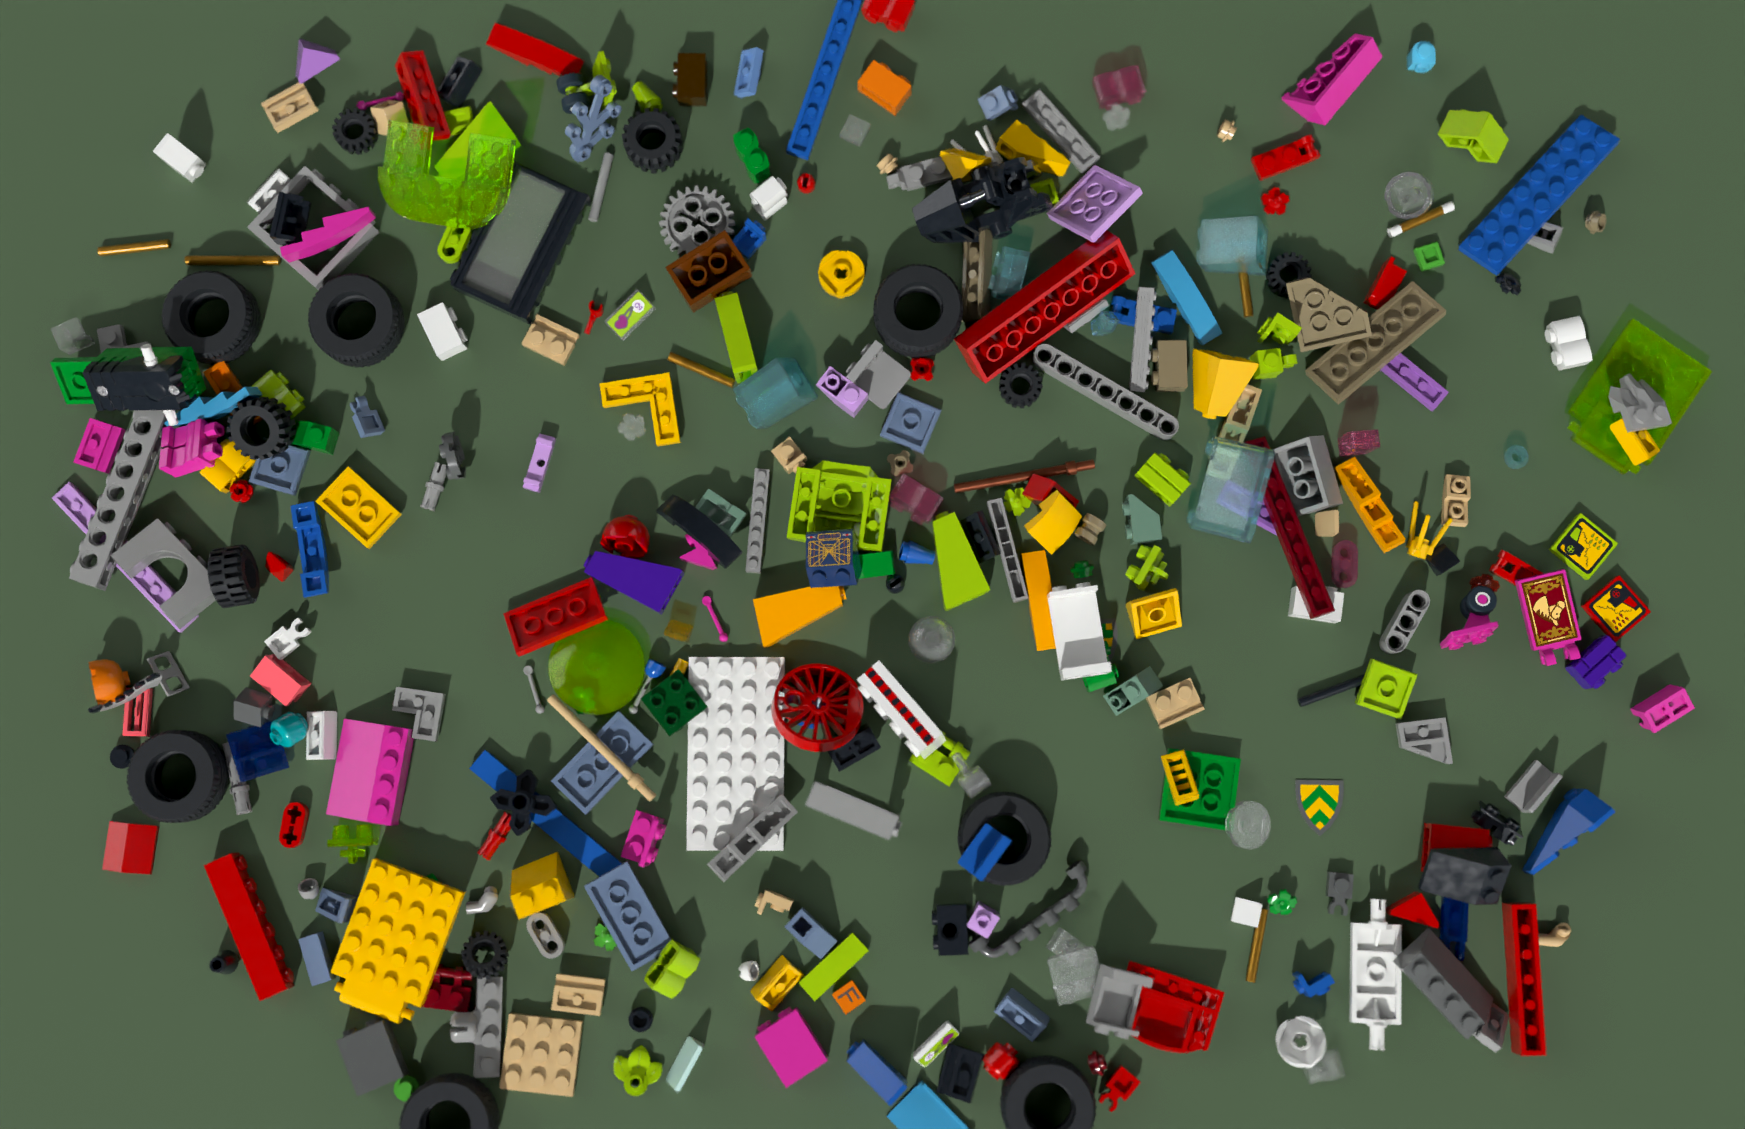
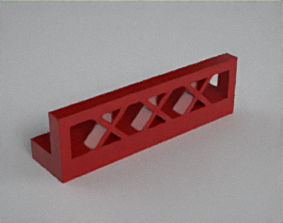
[395,50,451,150]

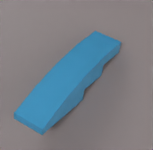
[1152,250,1222,345]
[164,387,262,427]

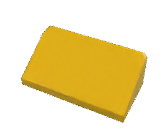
[1609,418,1660,465]
[750,955,804,1012]

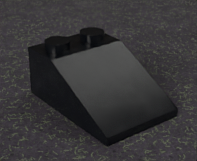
[1418,847,1511,905]

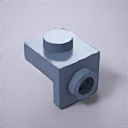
[978,85,1018,121]

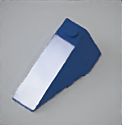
[1522,788,1615,875]

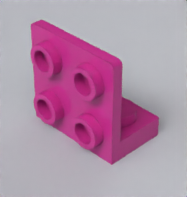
[621,810,667,867]

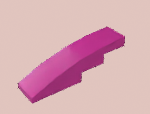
[280,207,376,263]

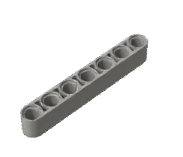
[1032,344,1179,440]

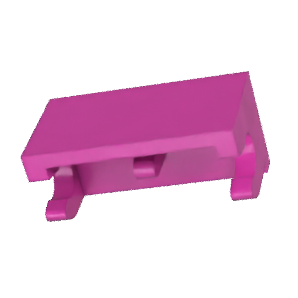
[1630,684,1695,733]

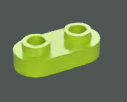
[438,217,472,264]

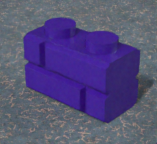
[1565,635,1627,689]

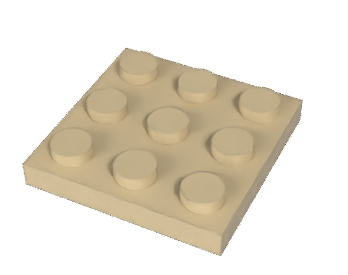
[499,1013,583,1097]

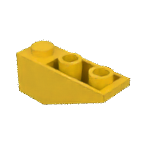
[995,119,1071,177]

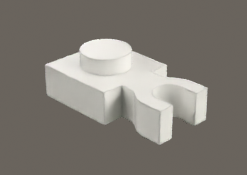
[264,618,312,660]

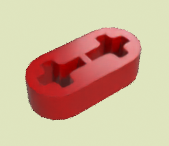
[279,802,309,848]

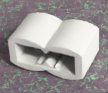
[750,176,788,221]
[1545,316,1592,371]

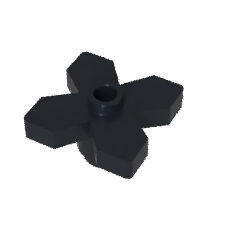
[490,769,558,836]

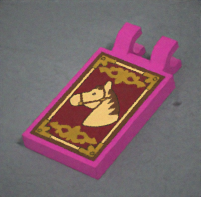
[1515,569,1581,666]

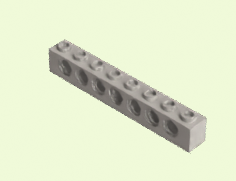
[69,410,167,591]

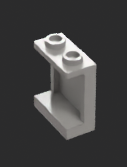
[1086,964,1154,1039]

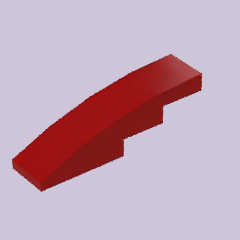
[485,23,584,77]

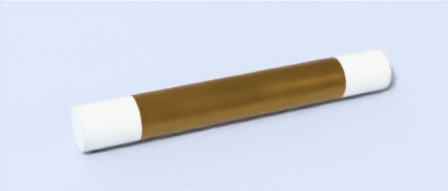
[1387,201,1455,238]

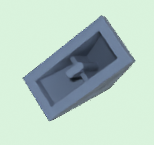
[315,887,358,923]

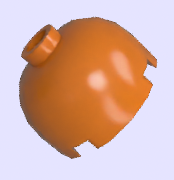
[88,659,131,705]

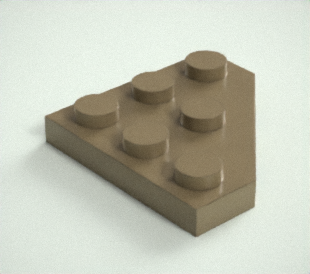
[1286,277,1372,352]

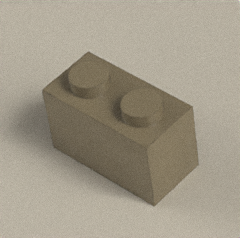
[1151,340,1188,392]

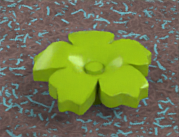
[1003,488,1032,516]

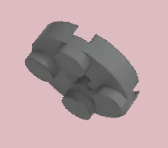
[439,431,466,480]

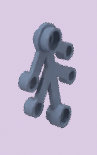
[565,75,621,162]

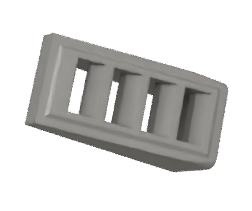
[1528,222,1563,254]

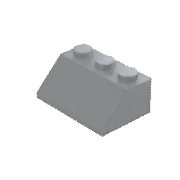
[1271,435,1343,517]

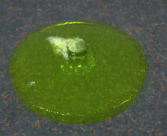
[548,620,645,715]

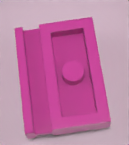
[73,418,126,474]

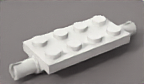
[1349,899,1402,1050]

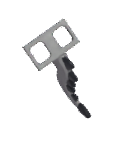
[88,651,190,714]

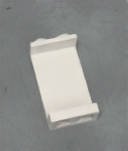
[1047,582,1112,681]

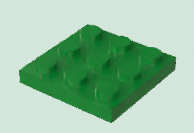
[1158,748,1241,831]

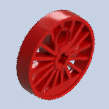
[771,663,863,752]

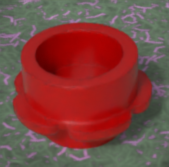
[229,480,253,503]

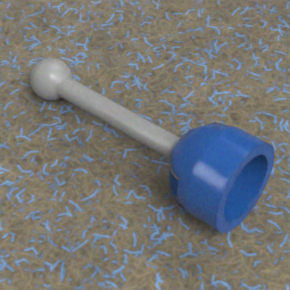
[628,658,666,714]

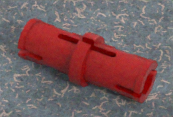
[477,811,511,861]

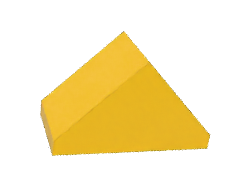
[940,148,991,182]

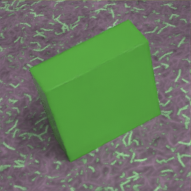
[1413,241,1445,272]

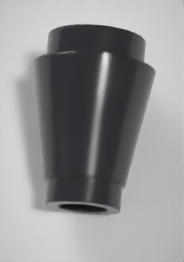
[209,950,239,975]

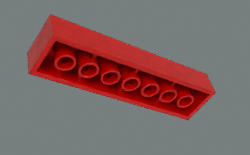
[954,230,1135,384]

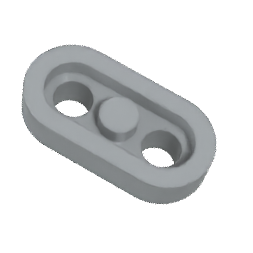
[526,912,565,959]

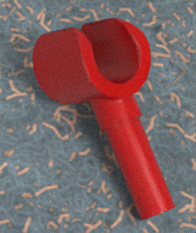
[584,300,604,335]

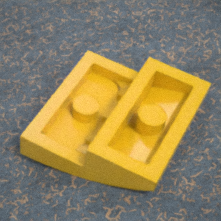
[1024,490,1082,555]

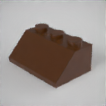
[665,230,752,313]

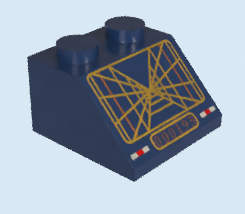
[806,529,862,588]

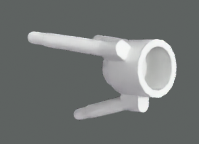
[950,125,1003,167]

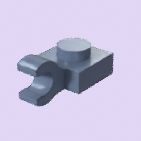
[350,396,385,438]

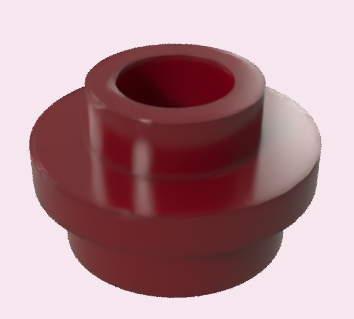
[1087,1050,1107,1076]

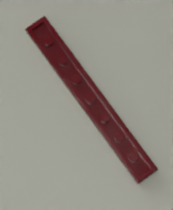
[1242,436,1335,619]

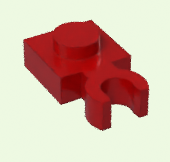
[1098,1064,1141,1112]

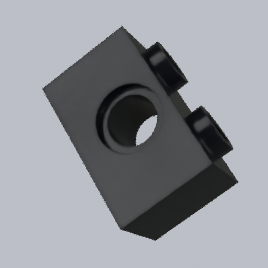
[932,903,968,956]

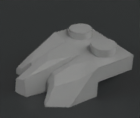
[1608,373,1672,433]

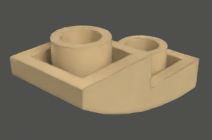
[1441,474,1471,527]

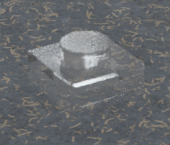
[839,114,871,147]

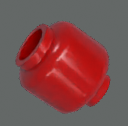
[983,1042,1019,1080]

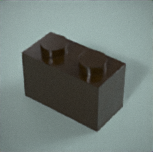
[673,53,708,106]

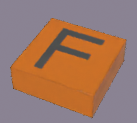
[832,980,866,1015]

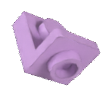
[967,901,1000,938]

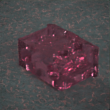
[1337,429,1380,457]

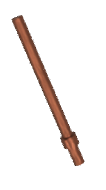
[954,459,1095,493]

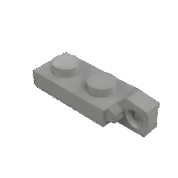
[886,156,952,191]

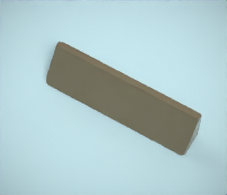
[962,229,993,322]

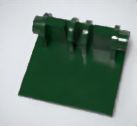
[640,669,708,737]

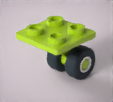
[556,51,616,114]

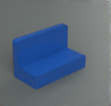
[958,823,1011,881]

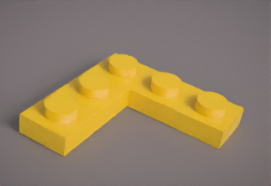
[599,372,681,447]

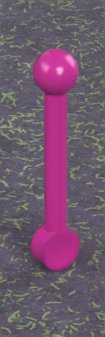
[357,92,405,111]
[702,596,728,642]

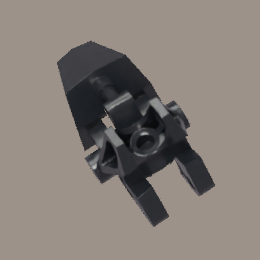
[912,157,1053,243]

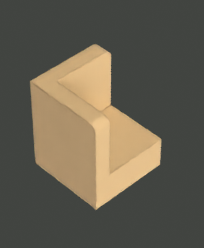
[370,100,410,136]

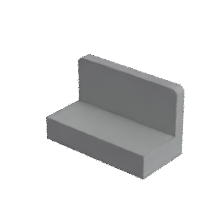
[1504,760,1563,813]

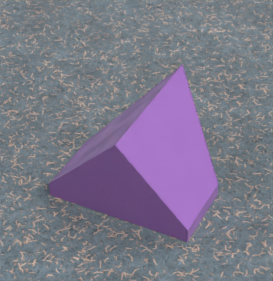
[296,38,340,84]

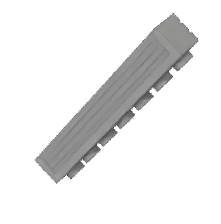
[1129,287,1156,392]
[745,468,770,574]
[986,498,1028,603]

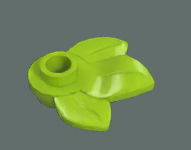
[614,1045,663,1096]

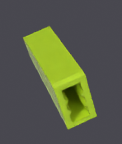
[434,101,521,192]
[714,291,760,384]
[932,511,990,611]

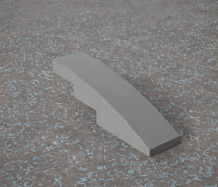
[707,794,798,882]

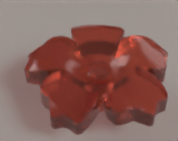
[1469,574,1500,592]

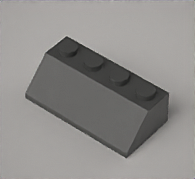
[1393,928,1494,1039]

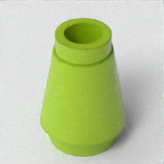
[632,81,662,113]

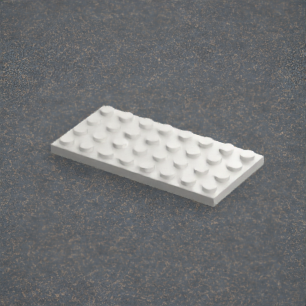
[686,657,785,851]

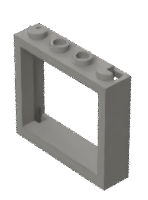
[247,166,379,289]
[806,782,902,840]

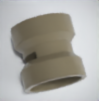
[1074,513,1107,546]

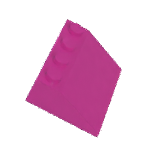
[326,719,414,826]

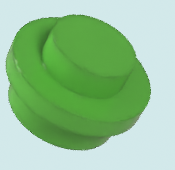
[394,1075,419,1101]

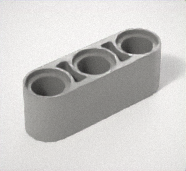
[1379,590,1430,654]

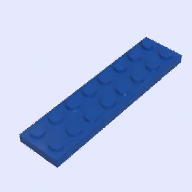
[1459,115,1620,276]

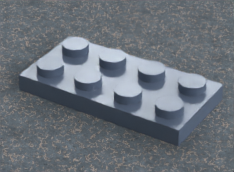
[551,711,654,815]
[584,861,672,971]

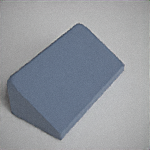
[298,932,336,986]
[994,988,1050,1042]

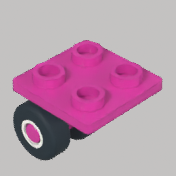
[1440,586,1499,650]

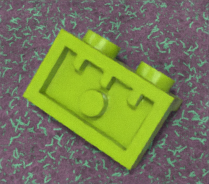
[1257,313,1302,345]

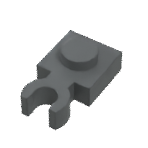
[1326,871,1354,916]

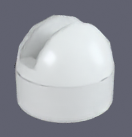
[738,961,759,981]

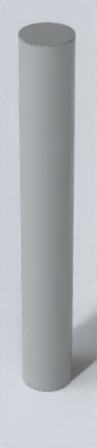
[588,153,613,222]

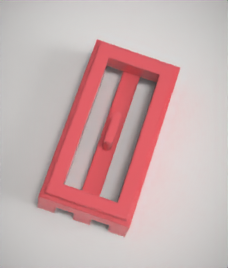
[122,688,153,737]

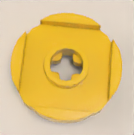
[818,250,865,299]

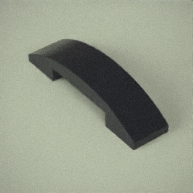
[656,494,742,569]

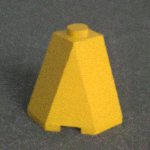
[1193,349,1259,419]

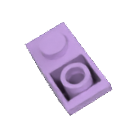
[816,366,868,418]

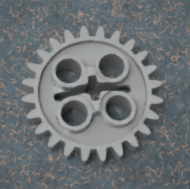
[659,185,736,257]

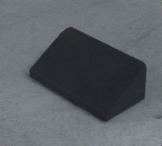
[437,56,482,108]

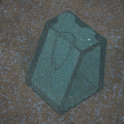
[1196,216,1268,276]
[733,358,818,429]

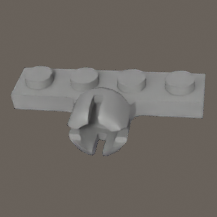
[450,976,503,1078]

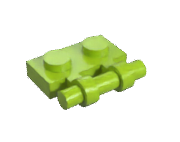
[909,730,971,787]

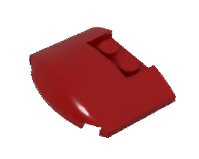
[1127,960,1225,1053]

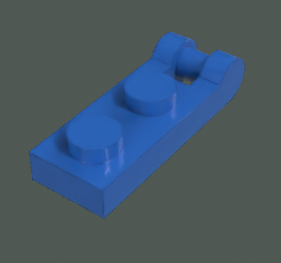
[1108,296,1177,335]

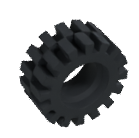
[332,108,379,155]
[1266,252,1312,298]
[999,363,1043,408]
[461,931,509,979]

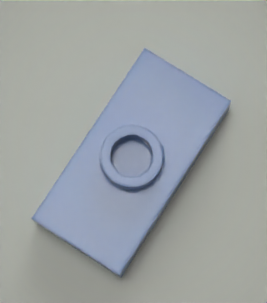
[734,47,763,98]

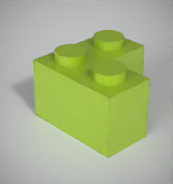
[1438,109,1509,163]

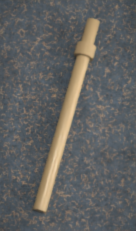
[547,694,656,802]

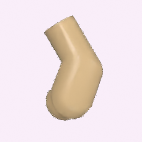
[1538,923,1571,947]

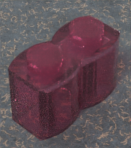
[1092,65,1146,110]
[889,474,944,525]

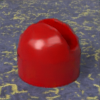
[797,173,816,194]

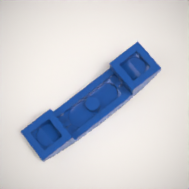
[290,501,329,598]

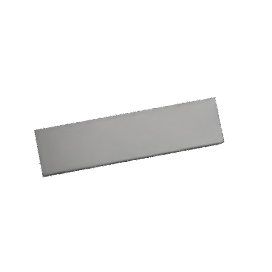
[1022,89,1100,174]

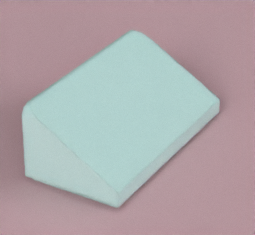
[666,1036,704,1092]

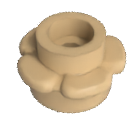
[1217,119,1237,142]
[877,154,898,175]

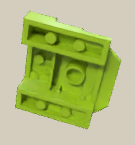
[787,460,892,552]

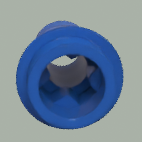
[899,540,935,565]

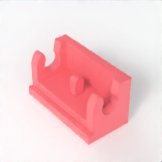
[250,654,312,706]

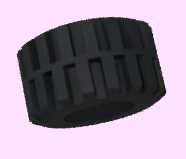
[622,108,683,173]
[227,397,296,460]
[207,544,260,608]

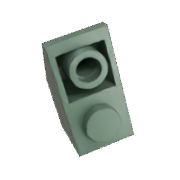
[1122,494,1162,545]
[1103,666,1163,716]

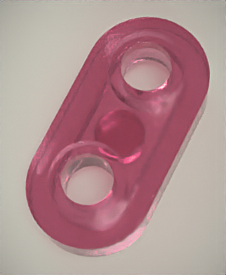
[1331,540,1358,588]

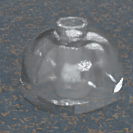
[1384,171,1435,219]
[908,616,955,663]

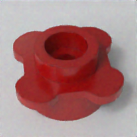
[910,358,934,381]

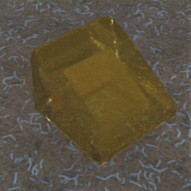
[663,620,693,643]

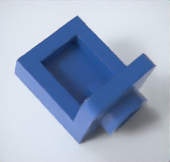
[732,218,767,260]
[1292,971,1335,997]

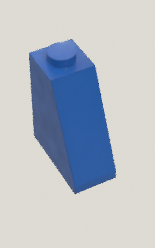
[847,1039,907,1106]

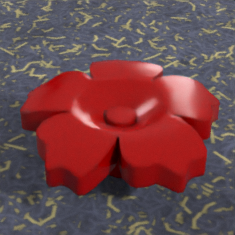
[1260,187,1290,215]

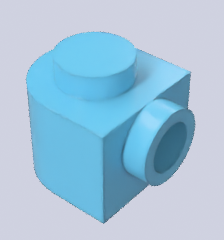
[1407,41,1436,73]

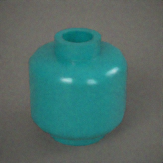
[270,712,308,747]

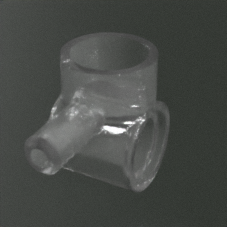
[952,752,991,799]
[1046,927,1089,968]
[1303,1049,1346,1084]

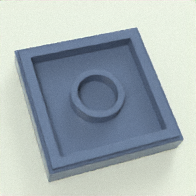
[880,392,941,454]
[248,437,310,496]

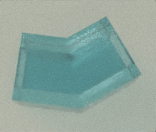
[1090,311,1120,336]

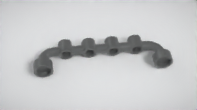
[968,860,1087,958]

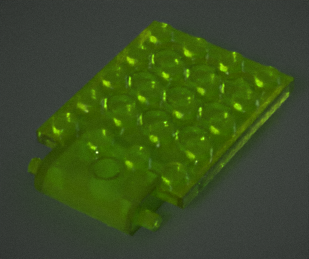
[1567,318,1712,475]

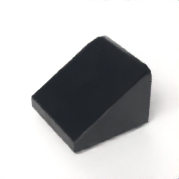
[1425,543,1460,576]

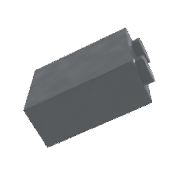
[336,1017,409,1097]

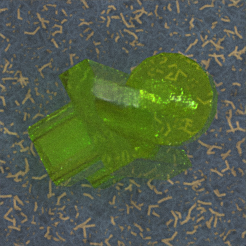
[327,824,378,864]

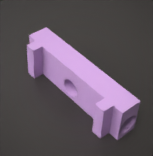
[523,433,556,493]

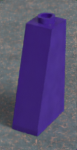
[584,551,685,615]

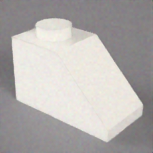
[153,133,207,182]

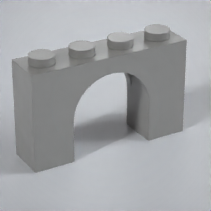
[111,518,215,630]

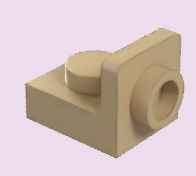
[771,437,807,474]
[755,889,794,915]

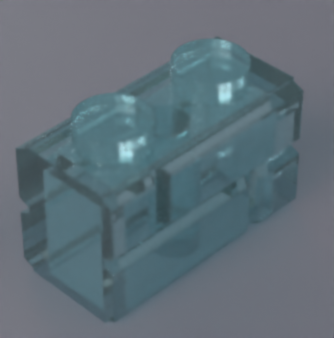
[988,246,1030,300]

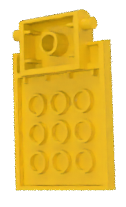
[330,858,465,1024]

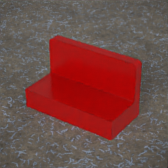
[1363,256,1407,310]

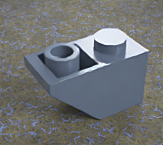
[785,907,837,959]

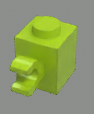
[1249,348,1298,380]

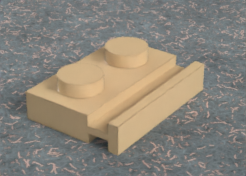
[261,82,319,133]
[522,314,580,366]
[1146,678,1205,729]
[551,973,606,1016]

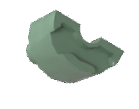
[695,488,747,538]

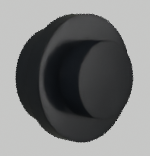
[110,745,134,769]
[628,1007,653,1032]

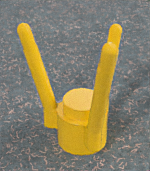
[1406,501,1453,559]

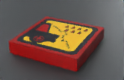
[1581,575,1651,642]

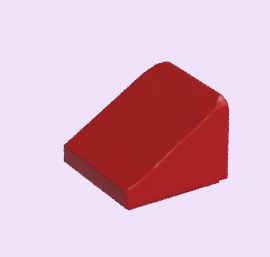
[265,552,294,582]

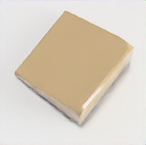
[1315,510,1339,537]

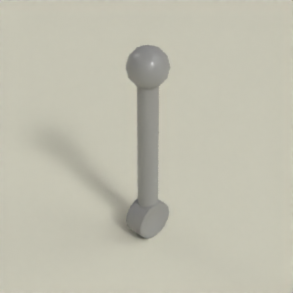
[523,665,545,714]

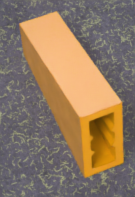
[753,586,846,648]

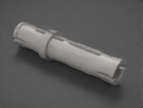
[222,741,253,815]

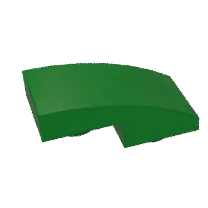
[859,551,895,579]

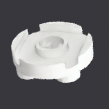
[1276,1016,1327,1068]

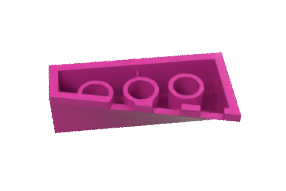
[1281,34,1382,125]

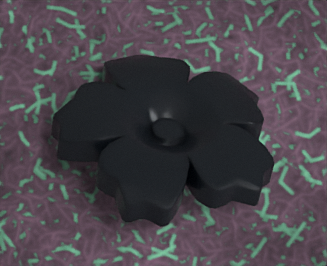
[1494,272,1521,296]

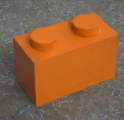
[858,60,912,116]

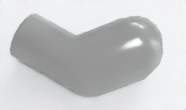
[466,886,498,914]

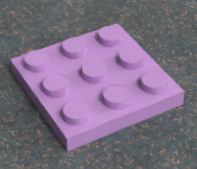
[1047,165,1143,243]

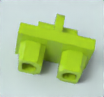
[1125,545,1169,591]

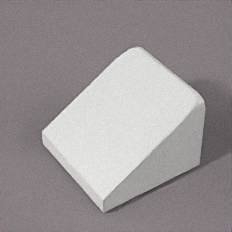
[1230,897,1262,928]

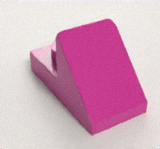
[679,534,717,570]

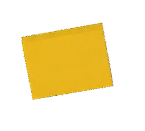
[1125,588,1182,639]

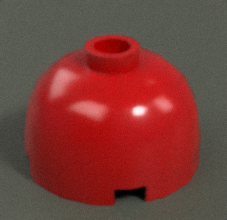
[600,515,650,559]

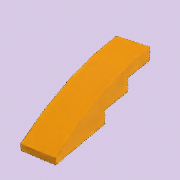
[1334,457,1406,553]
[1021,550,1056,651]

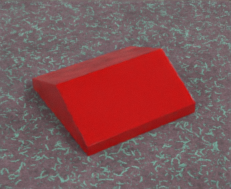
[102,821,159,874]

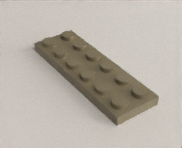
[1305,281,1446,405]

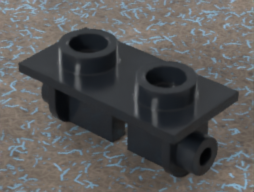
[1471,800,1523,846]

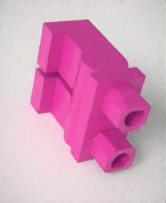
[159,418,225,478]

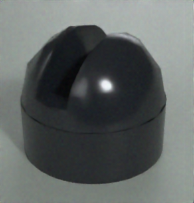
[886,574,905,594]

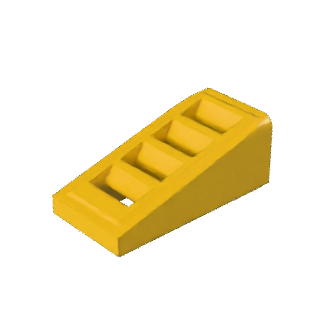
[1161,750,1199,806]

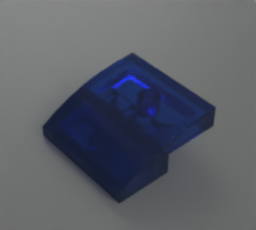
[226,720,289,782]

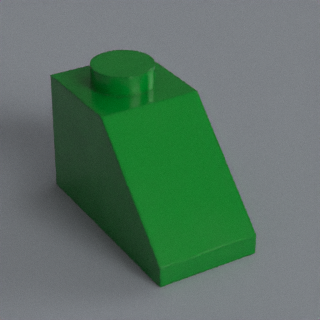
[291,420,340,455]

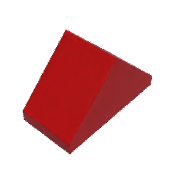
[1386,891,1439,928]

